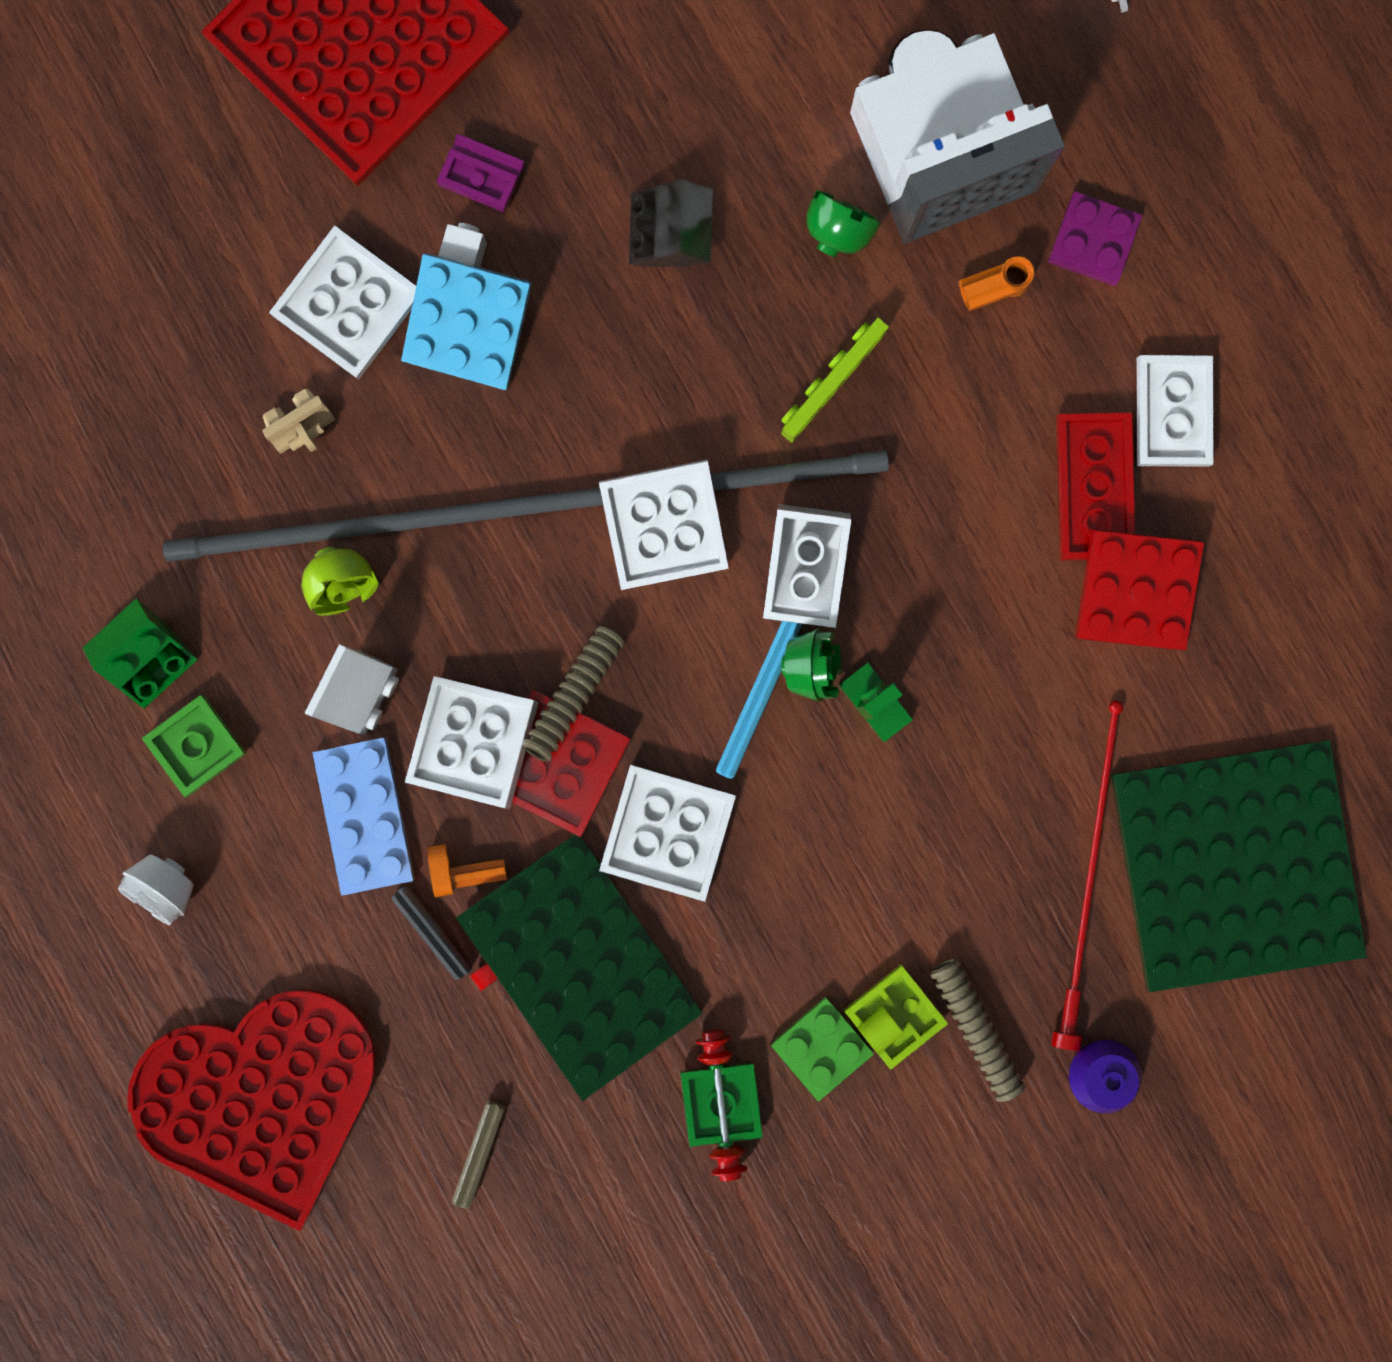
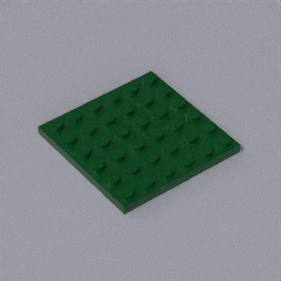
[1111,740,1367,992]

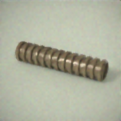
[522,626,624,761]
[930,959,1026,1102]

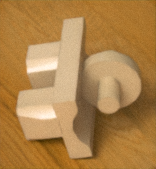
[262,388,336,454]

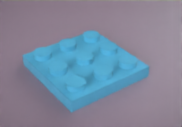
[401,252,532,390]

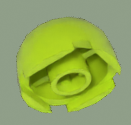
[301,547,379,616]

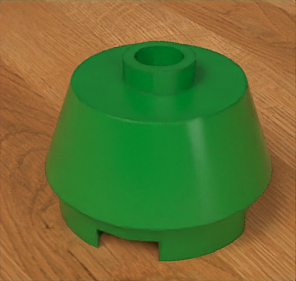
[781,629,842,702]

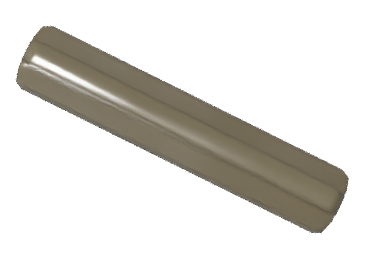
[452,1100,505,1209]

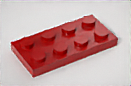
[1056,413,1135,561]

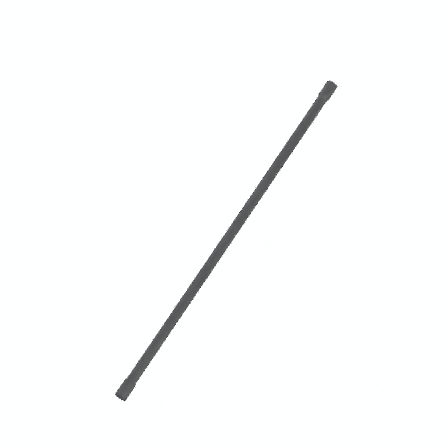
[163,450,889,562]

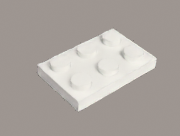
[1137,355,1213,467]

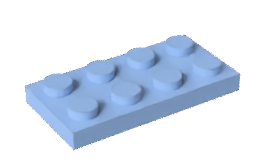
[312,737,415,896]

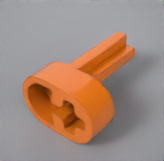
[427,844,507,898]

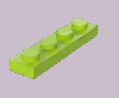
[781,318,889,443]

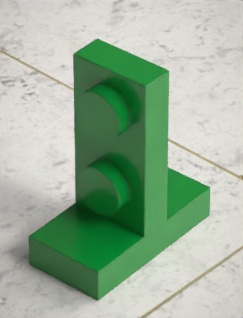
[838,663,913,742]

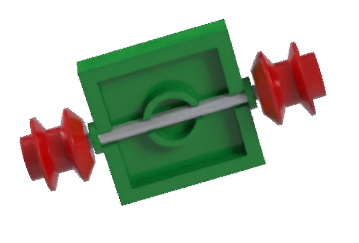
[680,1029,763,1181]

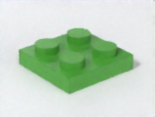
[141,695,247,797]
[770,996,874,1102]

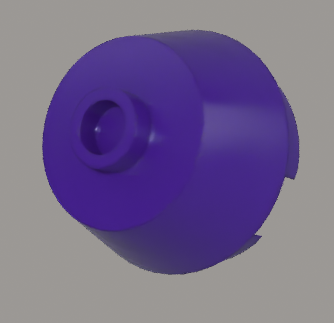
[1069,1040,1142,1113]

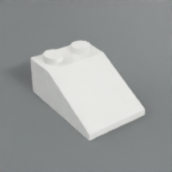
[763,504,851,628]
[305,644,399,734]

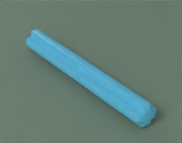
[716,621,803,779]

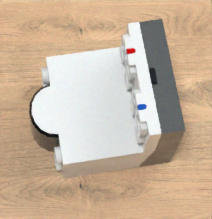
[850,29,1065,244]

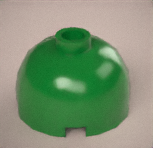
[806,189,881,258]

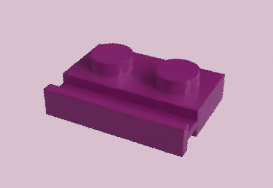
[437,134,525,213]

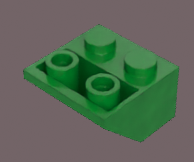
[82,598,198,709]

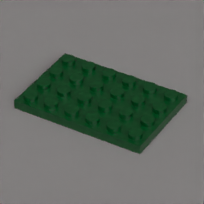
[455,835,703,1102]

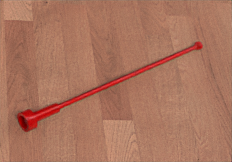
[1051,700,1124,1051]

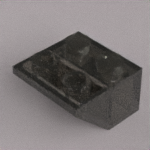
[629,179,713,267]

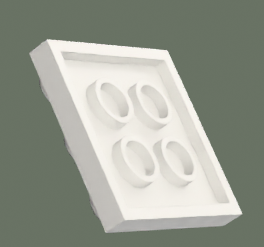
[269,226,416,380]
[599,460,729,590]
[405,676,539,810]
[599,765,736,902]

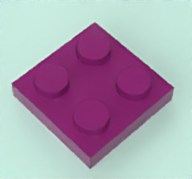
[1047,191,1142,286]

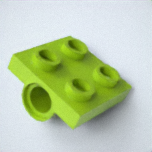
[844,964,948,1070]

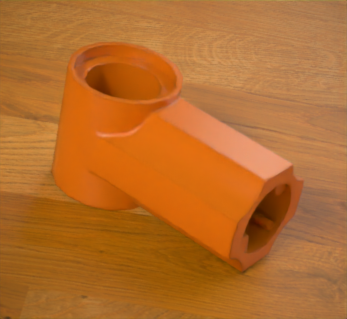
[959,256,1034,312]

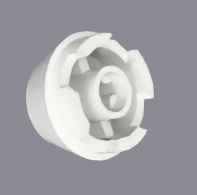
[118,854,194,925]

